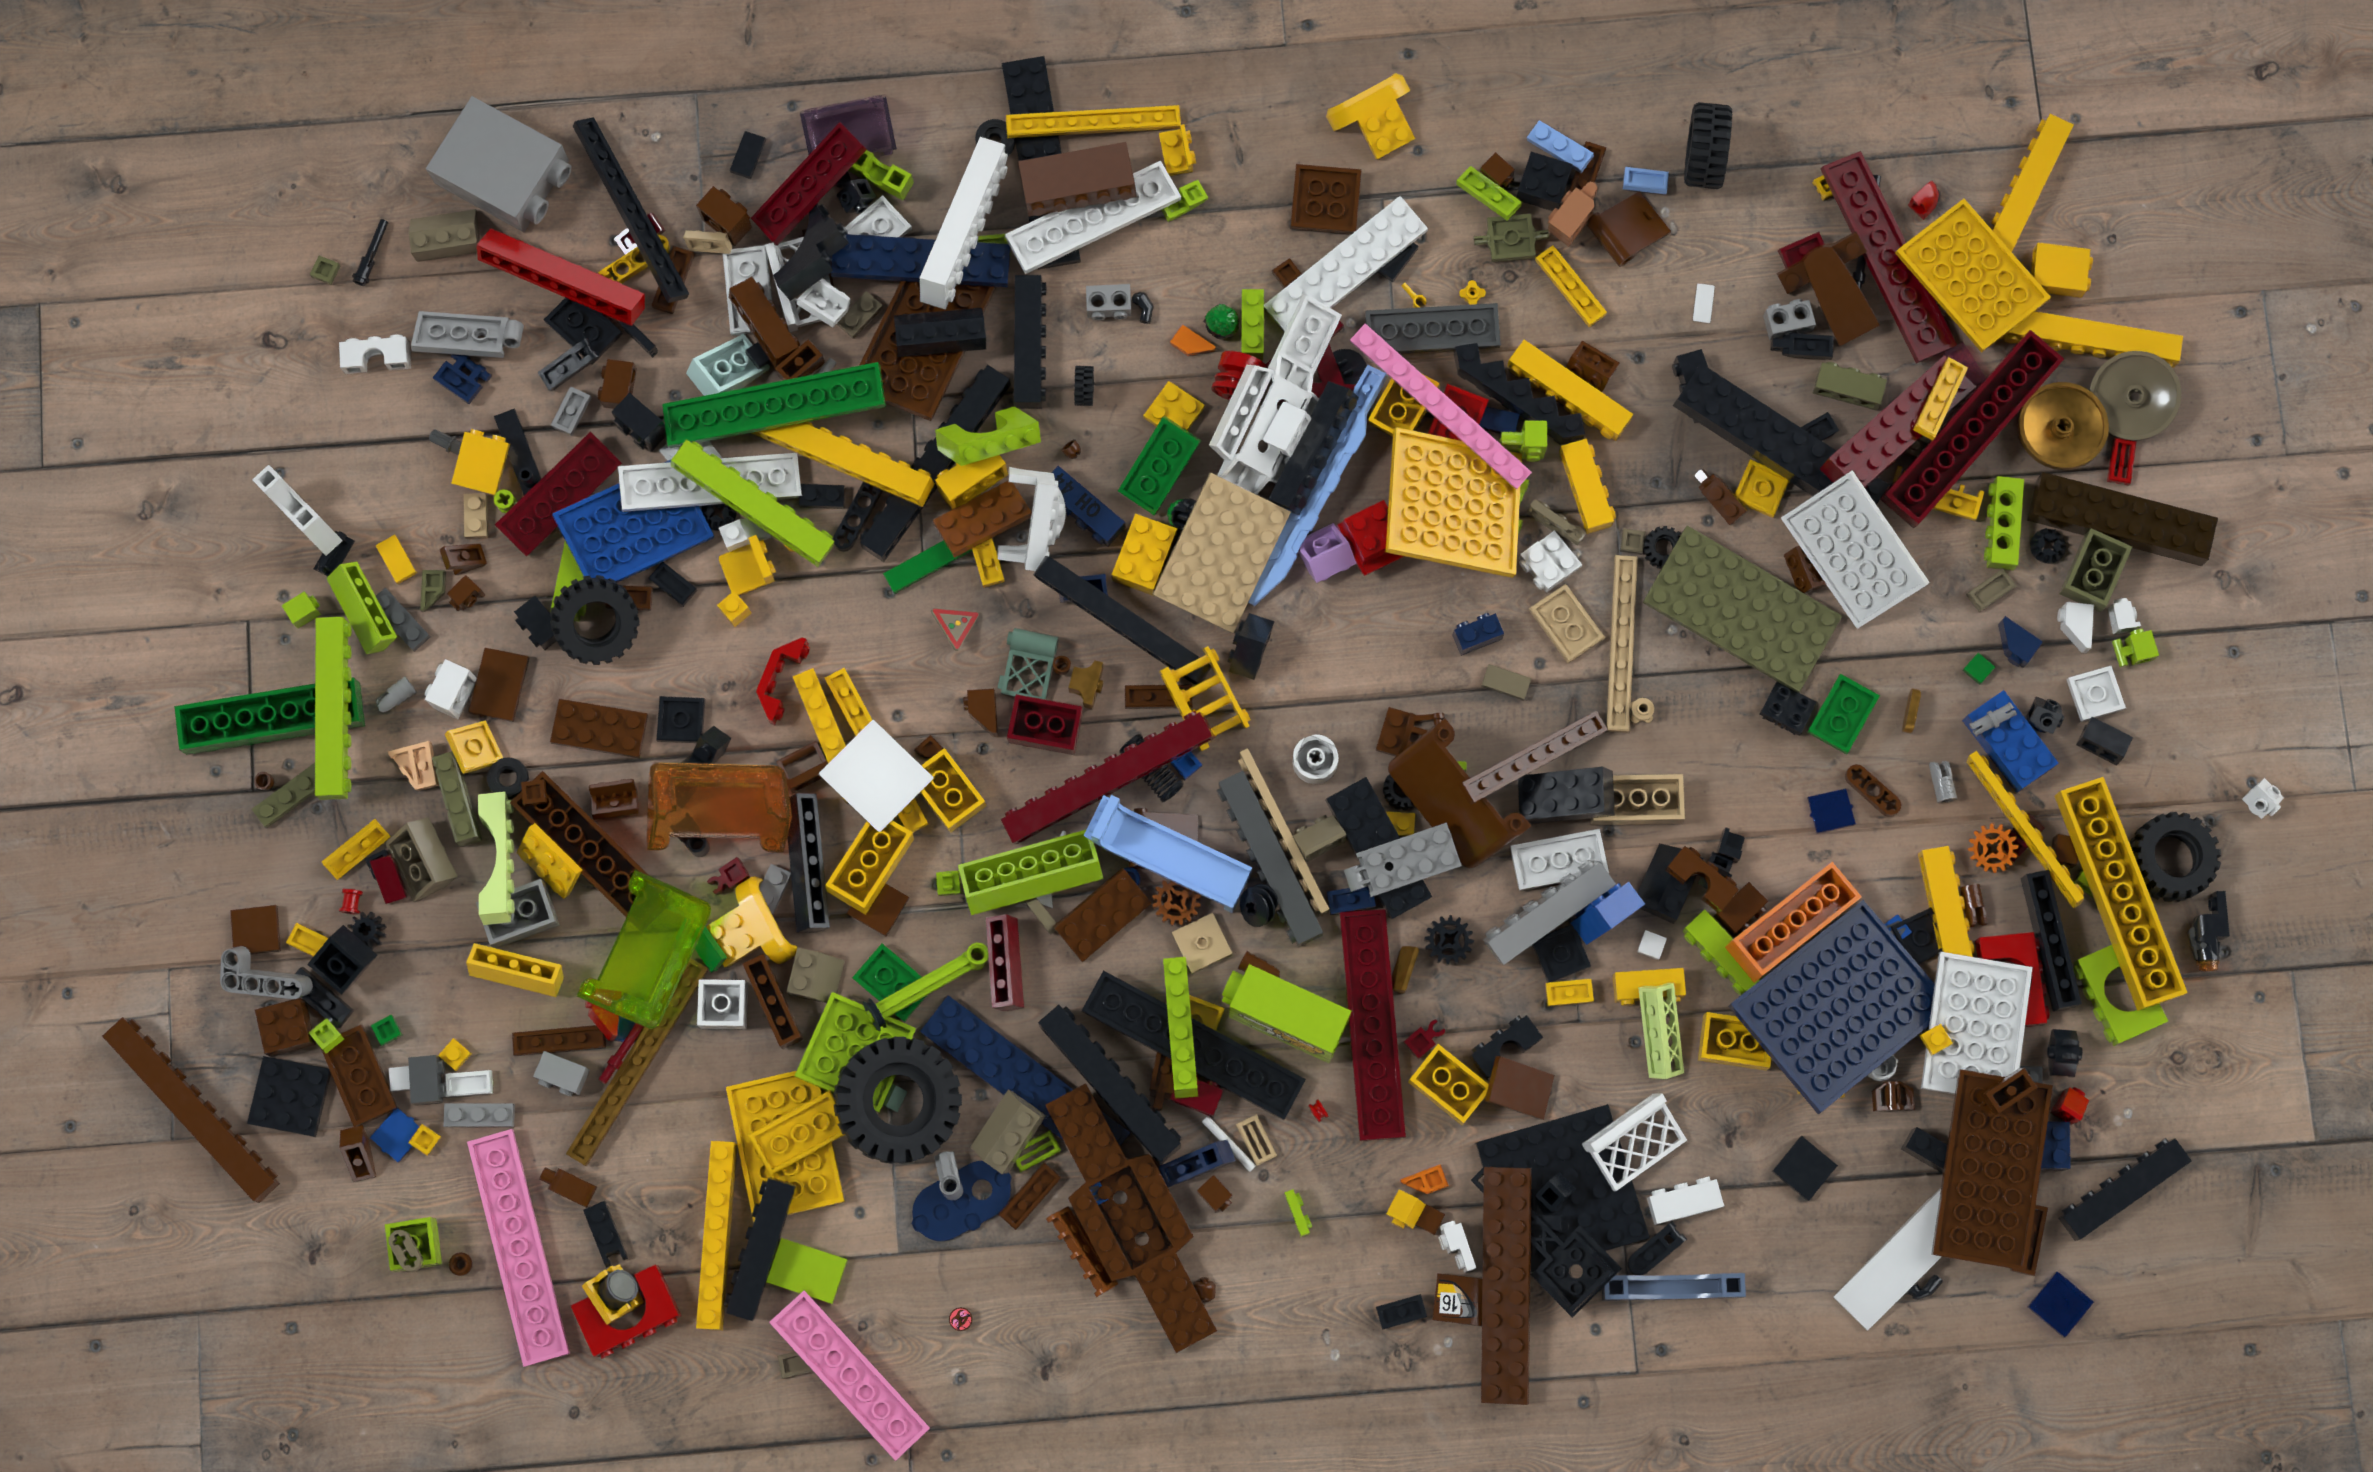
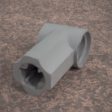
[934,1151,963,1200]

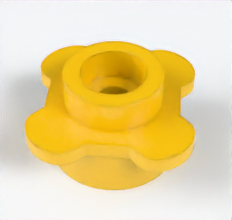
[1459,280,1486,305]

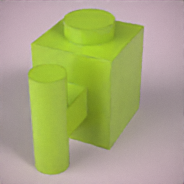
[2112,629,2159,667]

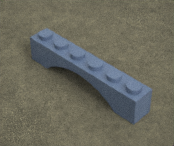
[1602,1273,1746,1301]

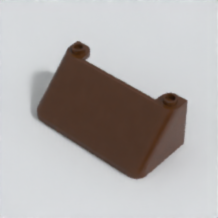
[1388,719,1531,868]

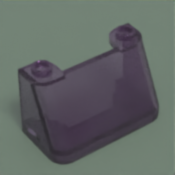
[800,94,897,156]

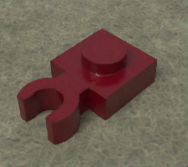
[707,857,750,895]
[1403,1019,1446,1060]

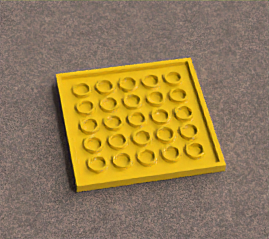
[1386,427,1522,578]

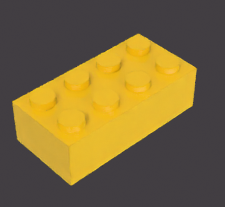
[825,820,914,915]

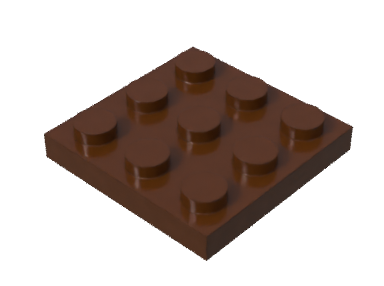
[1290,164,1362,234]

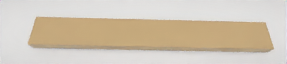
[1606,555,1638,733]

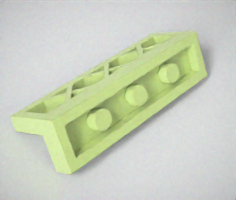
[1638,983,1684,1079]

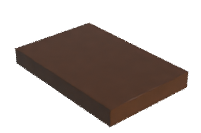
[469,648,530,722]
[1485,1056,1555,1120]

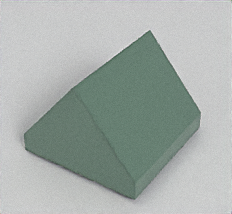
[883,1084,908,1112]

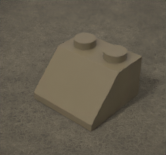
[1293,815,1346,863]
[787,947,845,1004]

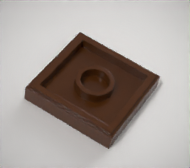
[847,884,909,937]
[230,905,281,956]

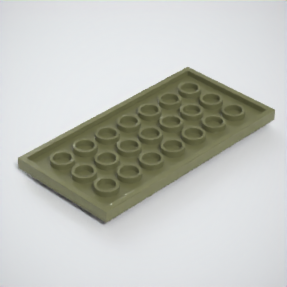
[1642,526,1842,693]

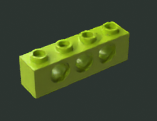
[1984,476,2024,571]

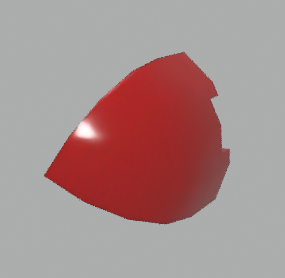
[1908,180,1939,220]

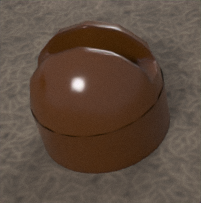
[1061,439,1081,459]
[1052,656,1071,675]
[254,772,275,791]

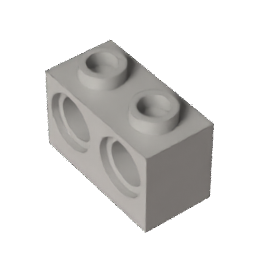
[1086,284,1131,320]
[1763,299,1816,340]

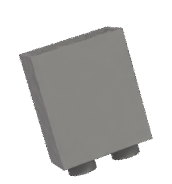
[426,96,572,232]

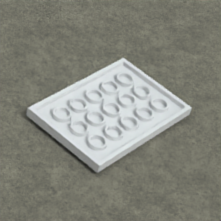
[1781,470,1930,629]
[1921,952,2032,1095]

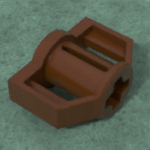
[1872,1081,1915,1112]

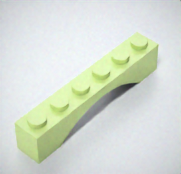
[478,792,515,925]

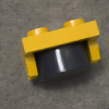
[582,1264,645,1325]

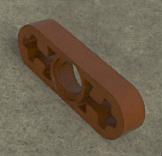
[1845,764,1901,817]

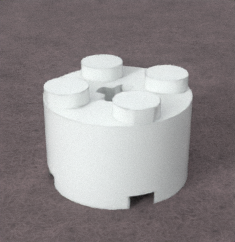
[1293,735,1339,784]

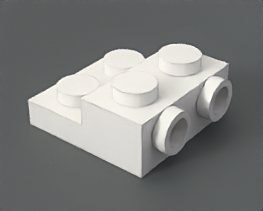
[1519,530,1582,593]
[1438,1221,1476,1273]

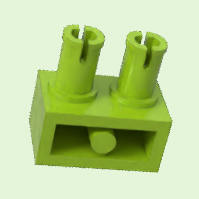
[1499,421,1547,462]

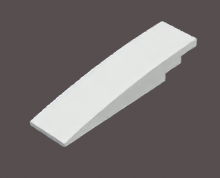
[1833,1188,1942,1331]

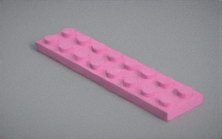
[769,1291,930,1461]

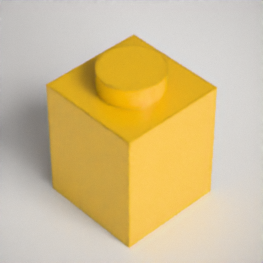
[717,591,751,627]
[1386,1189,1426,1229]

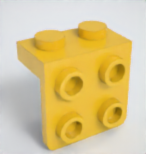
[719,535,776,596]

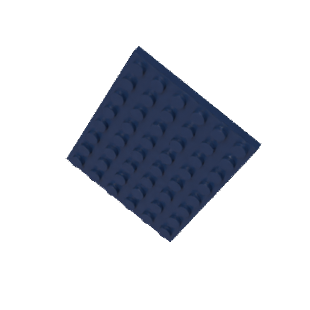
[1728,900,1935,1115]

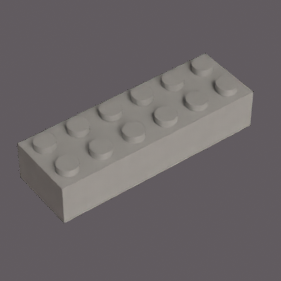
[1483,860,1616,965]

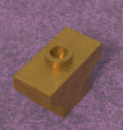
[1068,660,1104,709]

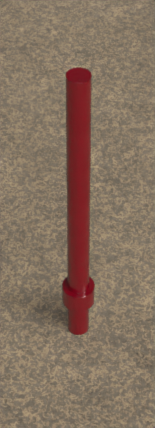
[598,965,681,1084]

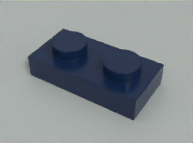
[1327,886,1376,915]

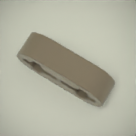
[1024,898,1056,935]
[389,1230,423,1272]

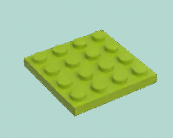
[794,992,916,1113]

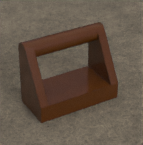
[776,741,828,794]

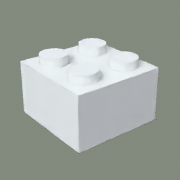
[425,659,477,719]
[697,980,748,1029]

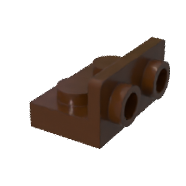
[1565,341,1620,392]
[1784,546,1827,594]

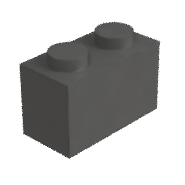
[408,1055,446,1106]

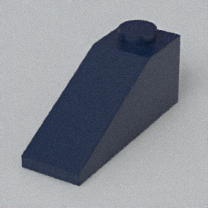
[1158,1139,1236,1188]

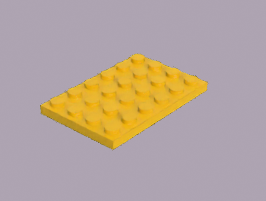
[1895,198,2051,353]
[726,1071,845,1222]

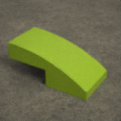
[1161,180,1208,222]

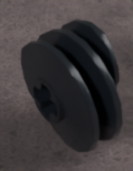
[1240,884,1279,927]

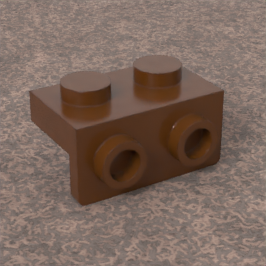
[589,779,639,820]

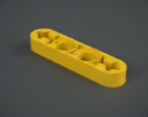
[598,235,670,284]

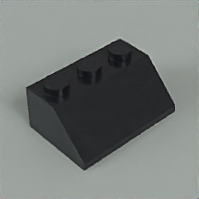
[1637,843,1704,924]

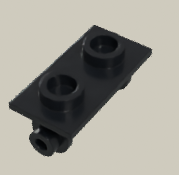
[313,531,355,577]

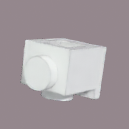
[2108,598,2141,635]

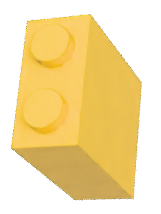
[2030,242,2093,298]
[451,429,510,495]

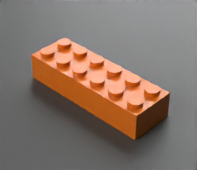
[1725,862,1862,983]

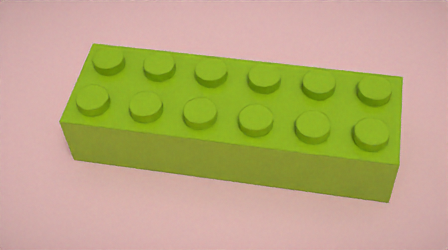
[958,829,1104,915]

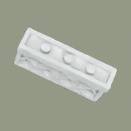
[765,237,831,332]
[1582,1093,1687,1191]

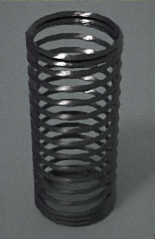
[1119,734,1184,802]

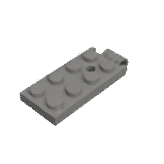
[411,311,524,358]
[1344,823,1462,897]

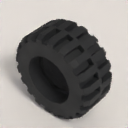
[1684,102,1733,189]
[550,575,640,665]
[2129,812,2221,902]

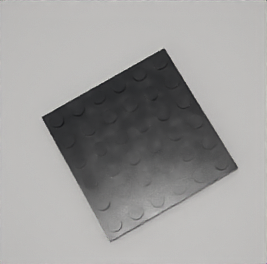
[1475,1104,1650,1273]

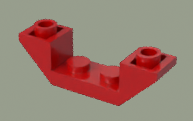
[756,637,810,726]

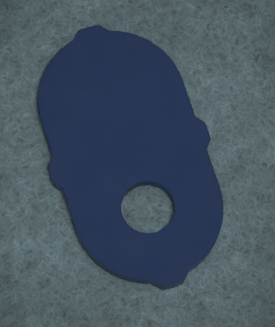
[911,1161,1012,1241]

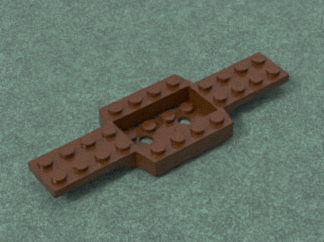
[1045,1083,1217,1353]

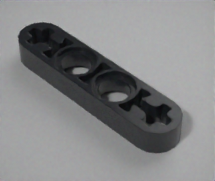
[833,482,883,552]

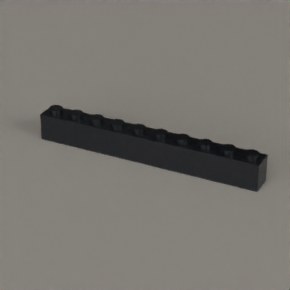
[860,365,1011,562]

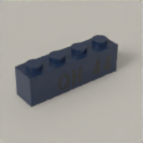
[1052,466,1126,547]

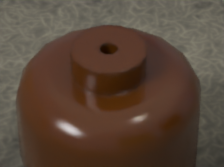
[1193,1277,1216,1302]

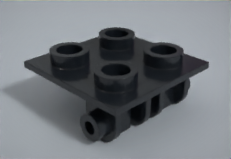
[1759,681,1816,735]

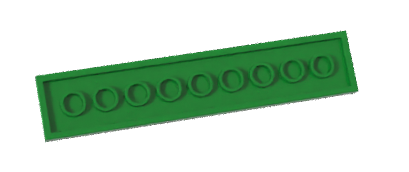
[662,362,886,448]

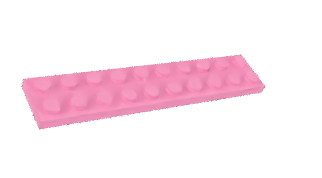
[467,1129,570,1367]

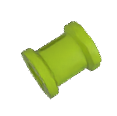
[494,489,517,513]

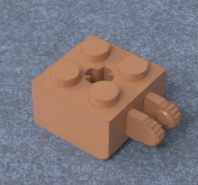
[1548,181,1598,247]

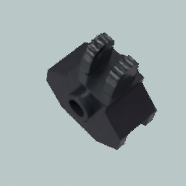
[2047,1029,2083,1078]

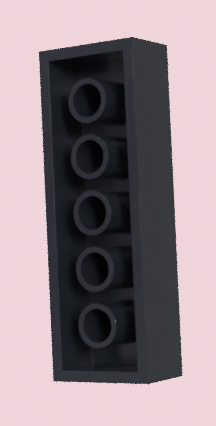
[1325,777,1432,919]

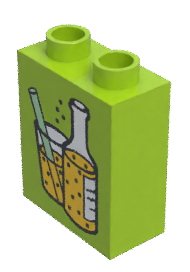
[1222,964,1351,1063]

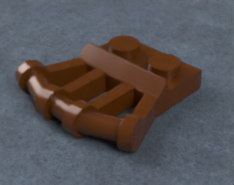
[1376,707,1445,757]

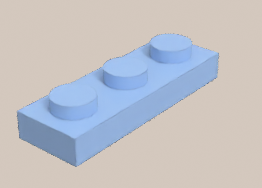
[1527,120,1594,173]

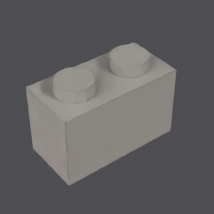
[533,1051,590,1097]

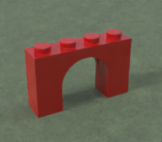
[1975,932,2050,1027]
[571,1264,682,1359]

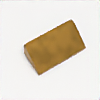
[1392,946,1420,994]

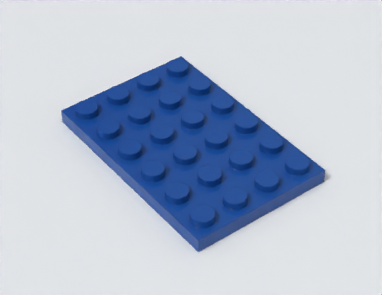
[552,460,714,583]

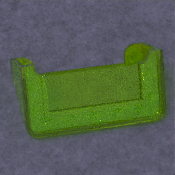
[576,870,711,1029]

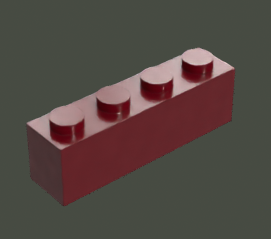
[986,914,1024,1011]

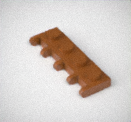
[1046,1206,1118,1298]

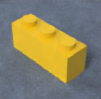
[1612,968,1686,1006]

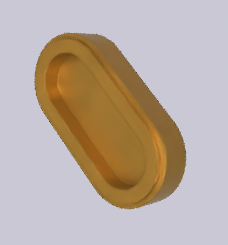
[1902,688,1921,733]

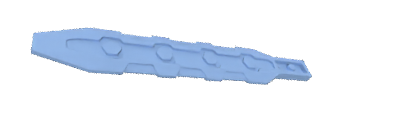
[1248,365,1389,606]

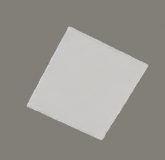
[819,720,933,832]

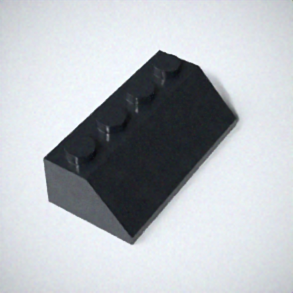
[894,308,986,357]

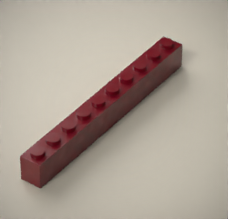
[1001,711,1216,844]

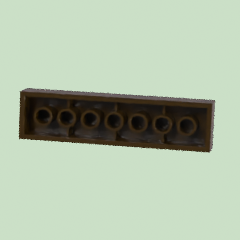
[2027,472,2218,566]

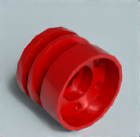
[1211,351,1266,401]

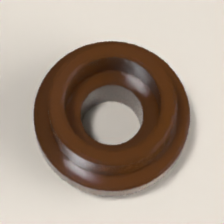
[449,1252,473,1276]

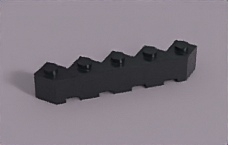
[1454,343,1585,445]

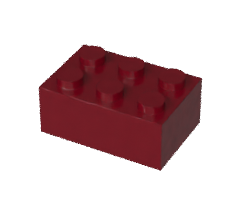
[1007,694,1083,755]

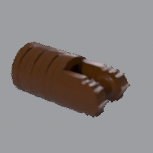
[1960,884,1988,927]
[1238,951,1280,977]

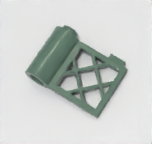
[997,628,1059,700]

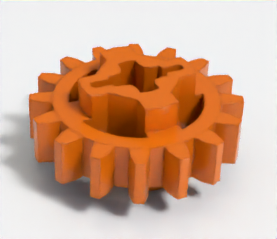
[1968,823,2019,873]

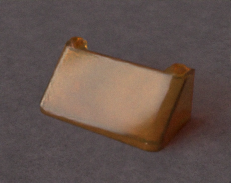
[646,763,792,853]

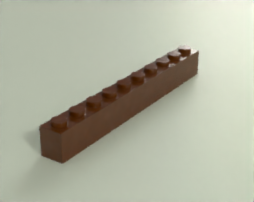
[102,1017,280,1203]

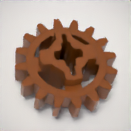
[1152,880,1201,926]

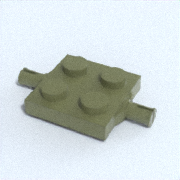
[1473,214,1549,262]

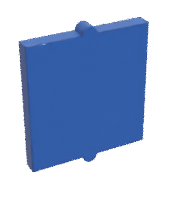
[370,1108,419,1163]

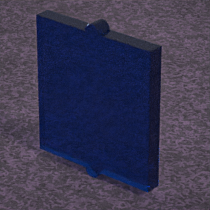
[1807,788,1856,833]

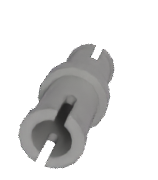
[1969,702,2017,737]

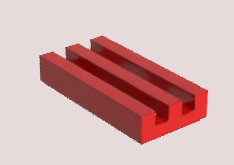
[2107,438,2137,486]

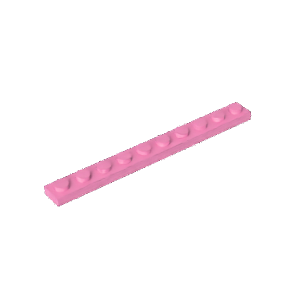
[1350,324,1532,489]

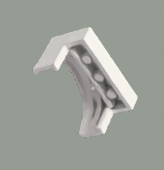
[997,467,1066,571]

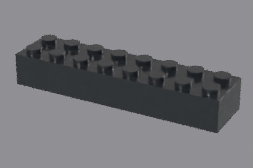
[1038,1004,1182,1166]

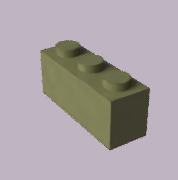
[1813,362,1887,411]

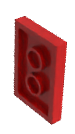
[1428,384,1489,441]

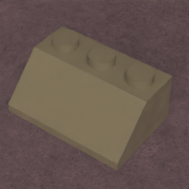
[409,209,480,262]
[385,817,457,902]
[971,1089,1047,1174]

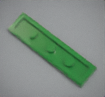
[883,540,972,594]

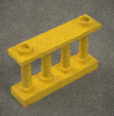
[1158,646,1251,751]

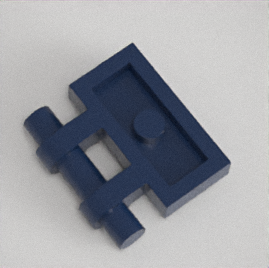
[433,354,492,404]

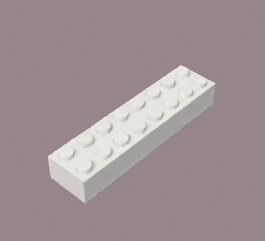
[920,137,1008,309]

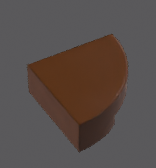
[914,735,943,758]

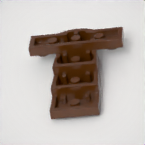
[1776,231,1880,346]

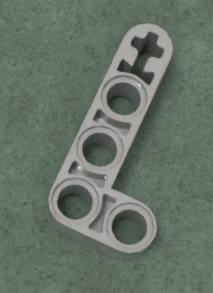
[220,946,313,999]

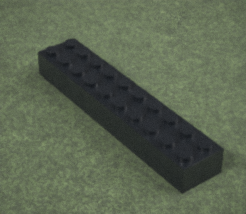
[1673,363,1889,505]

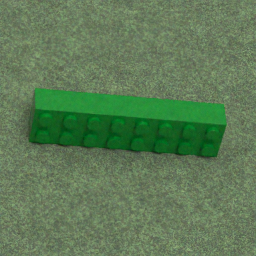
[174,677,365,755]

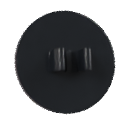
[1333,349,1367,384]

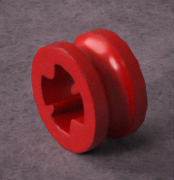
[1308,1099,1329,1123]

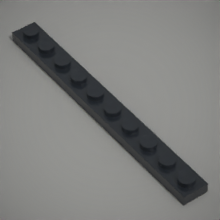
[573,117,689,303]

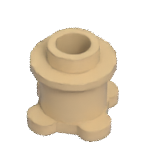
[1630,698,1654,724]

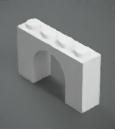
[252,465,342,556]

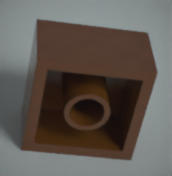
[696,186,752,246]
[255,998,316,1057]

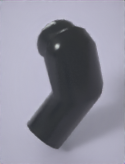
[1132,292,1154,324]
[1908,1275,1943,1300]

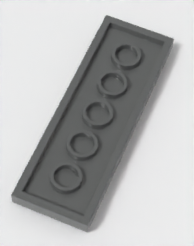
[1365,303,1501,354]

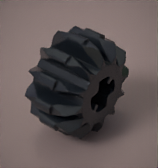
[347,912,387,950]

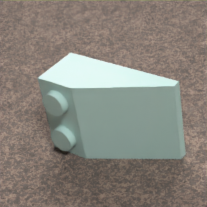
[686,334,770,396]

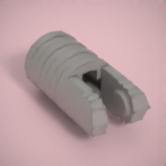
[375,676,417,712]
[1929,761,1957,803]

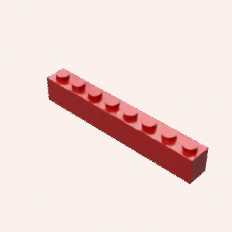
[477,228,645,326]

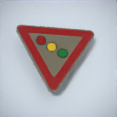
[931,608,979,651]

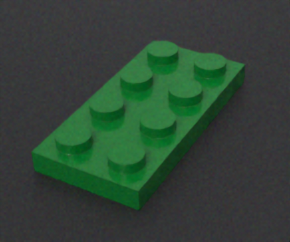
[1118,416,1202,515]

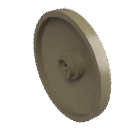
[2090,351,2181,441]

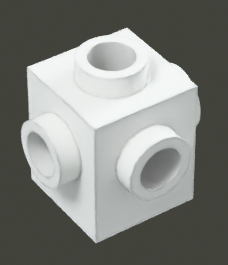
[2242,778,2284,819]

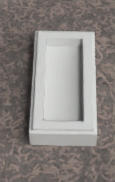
[445,1070,493,1098]

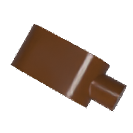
[539,1167,597,1208]

